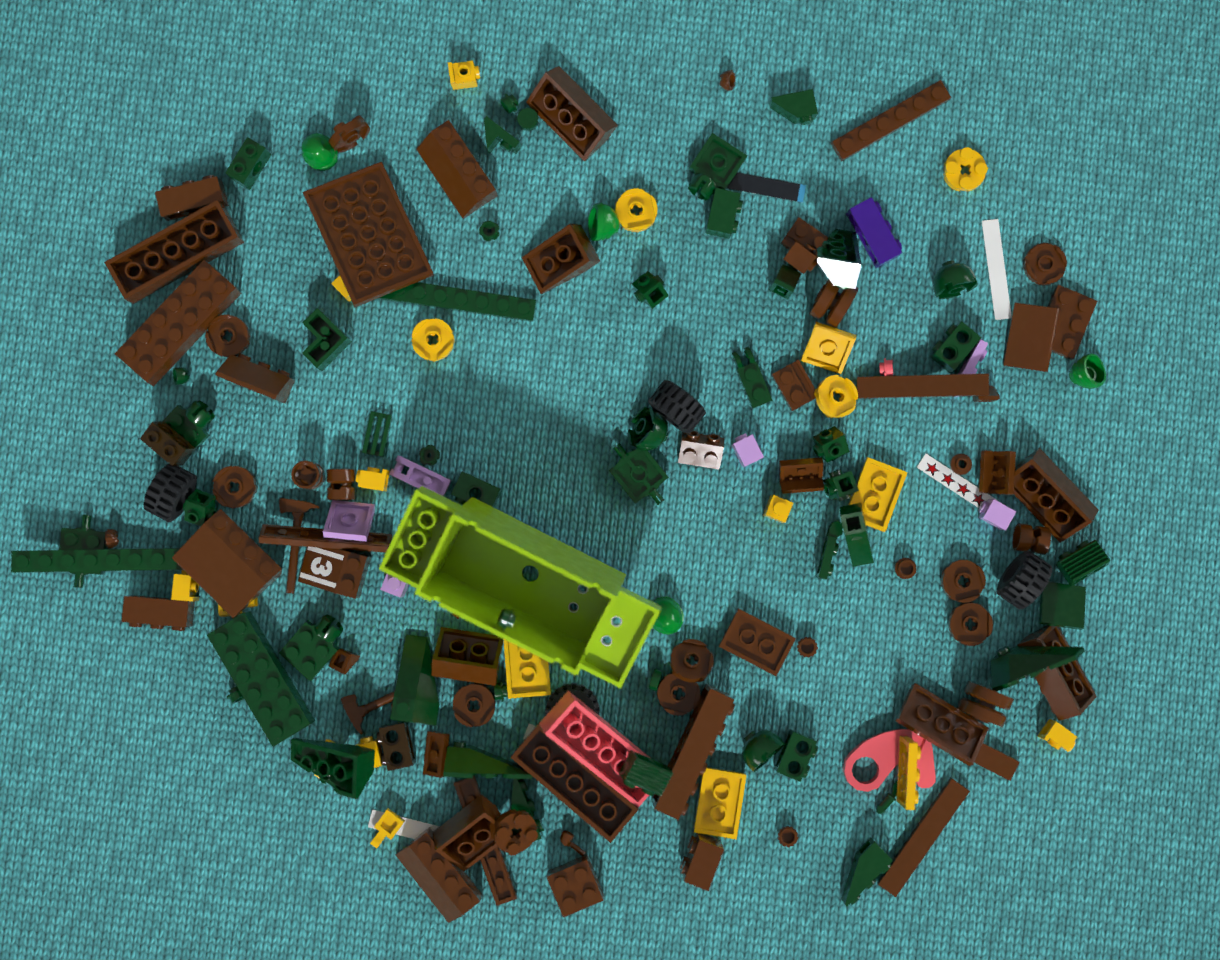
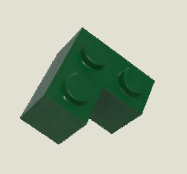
[302,308,352,371]

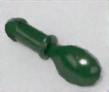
[876,779,898,814]

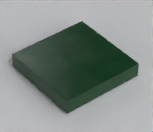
[1039,582,1086,630]

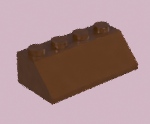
[526,66,618,162]
[416,120,498,219]
[1014,448,1099,543]
[1017,625,1097,721]
[395,827,482,923]

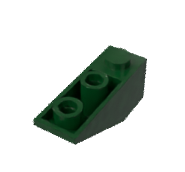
[840,503,874,567]
[511,779,544,841]
[841,837,893,907]

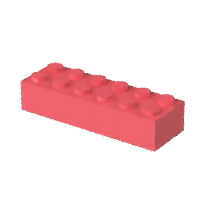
[539,691,652,808]

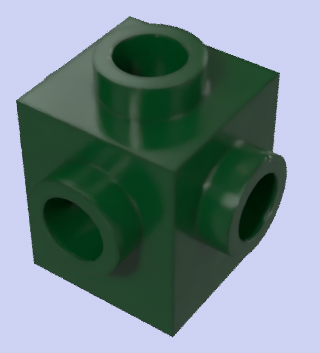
[632,271,669,309]
[813,426,849,463]
[823,469,859,502]
[183,489,217,526]

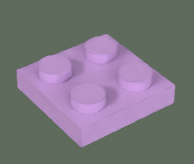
[323,500,375,542]

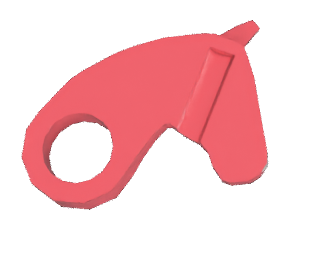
[842,729,936,792]

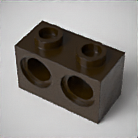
[140,421,196,466]
[377,722,416,771]

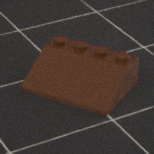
[172,509,282,619]

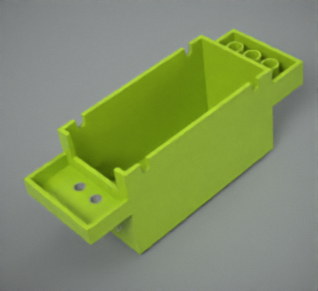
[379,486,662,688]

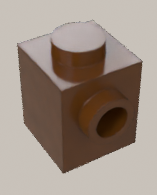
[783,240,817,274]

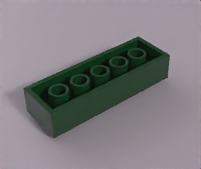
[207,611,315,747]

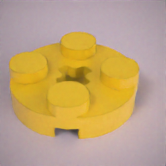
[943,147,988,192]
[615,188,657,232]
[412,318,455,362]
[814,375,858,418]

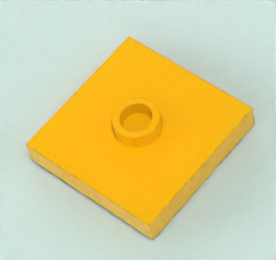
[801,322,856,374]

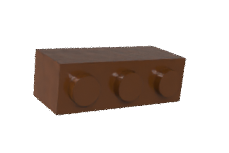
[155,175,229,221]
[122,595,195,631]

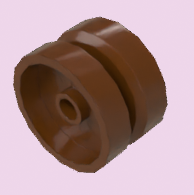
[809,279,859,328]
[957,681,1014,727]

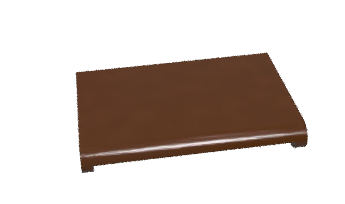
[1003,303,1059,372]

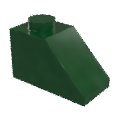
[769,89,818,125]
[769,264,802,300]

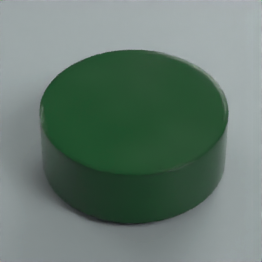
[517,108,539,131]
[649,668,663,691]

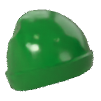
[301,133,338,171]
[588,203,620,241]
[1069,353,1106,389]
[652,597,684,635]

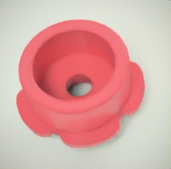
[879,358,893,376]

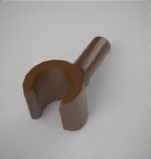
[560,830,586,856]

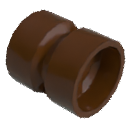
[291,461,325,490]
[327,469,355,500]
[1012,523,1051,555]

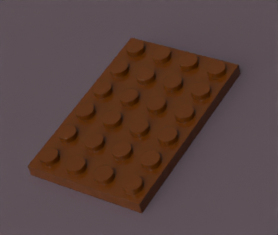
[303,161,434,308]

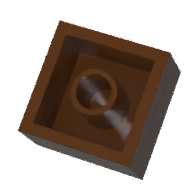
[679,833,724,891]
[546,854,604,918]

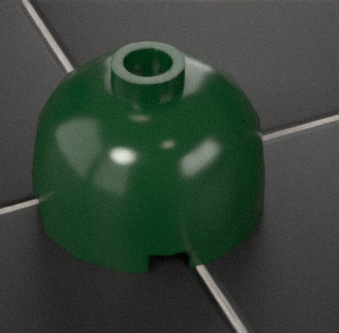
[932,260,978,299]
[628,407,668,451]
[742,730,785,772]

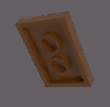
[1047,285,1098,360]
[719,608,796,676]

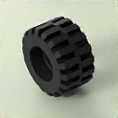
[648,380,706,434]
[143,464,197,522]
[996,550,1052,609]
[545,683,600,715]

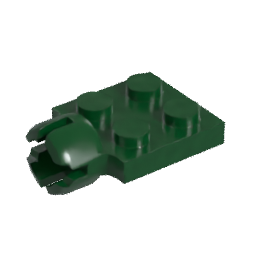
[688,133,748,201]
[163,400,215,455]
[279,614,343,681]

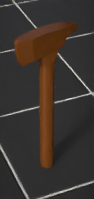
[279,498,320,594]
[341,676,436,735]

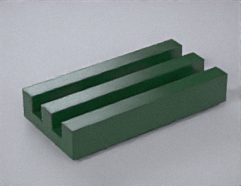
[362,411,393,457]

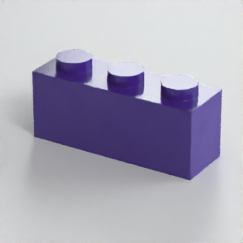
[846,197,902,269]

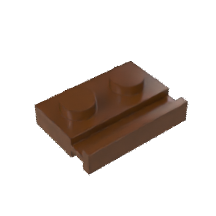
[780,217,828,267]
[771,359,816,412]

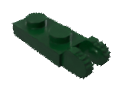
[732,347,772,409]
[816,521,843,580]

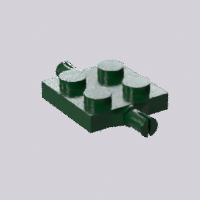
[609,443,669,505]
[59,515,106,588]

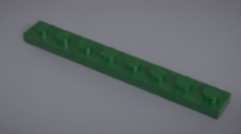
[377,282,537,322]
[11,548,183,573]

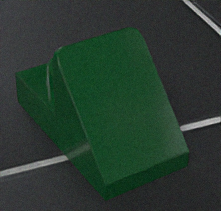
[484,116,521,154]

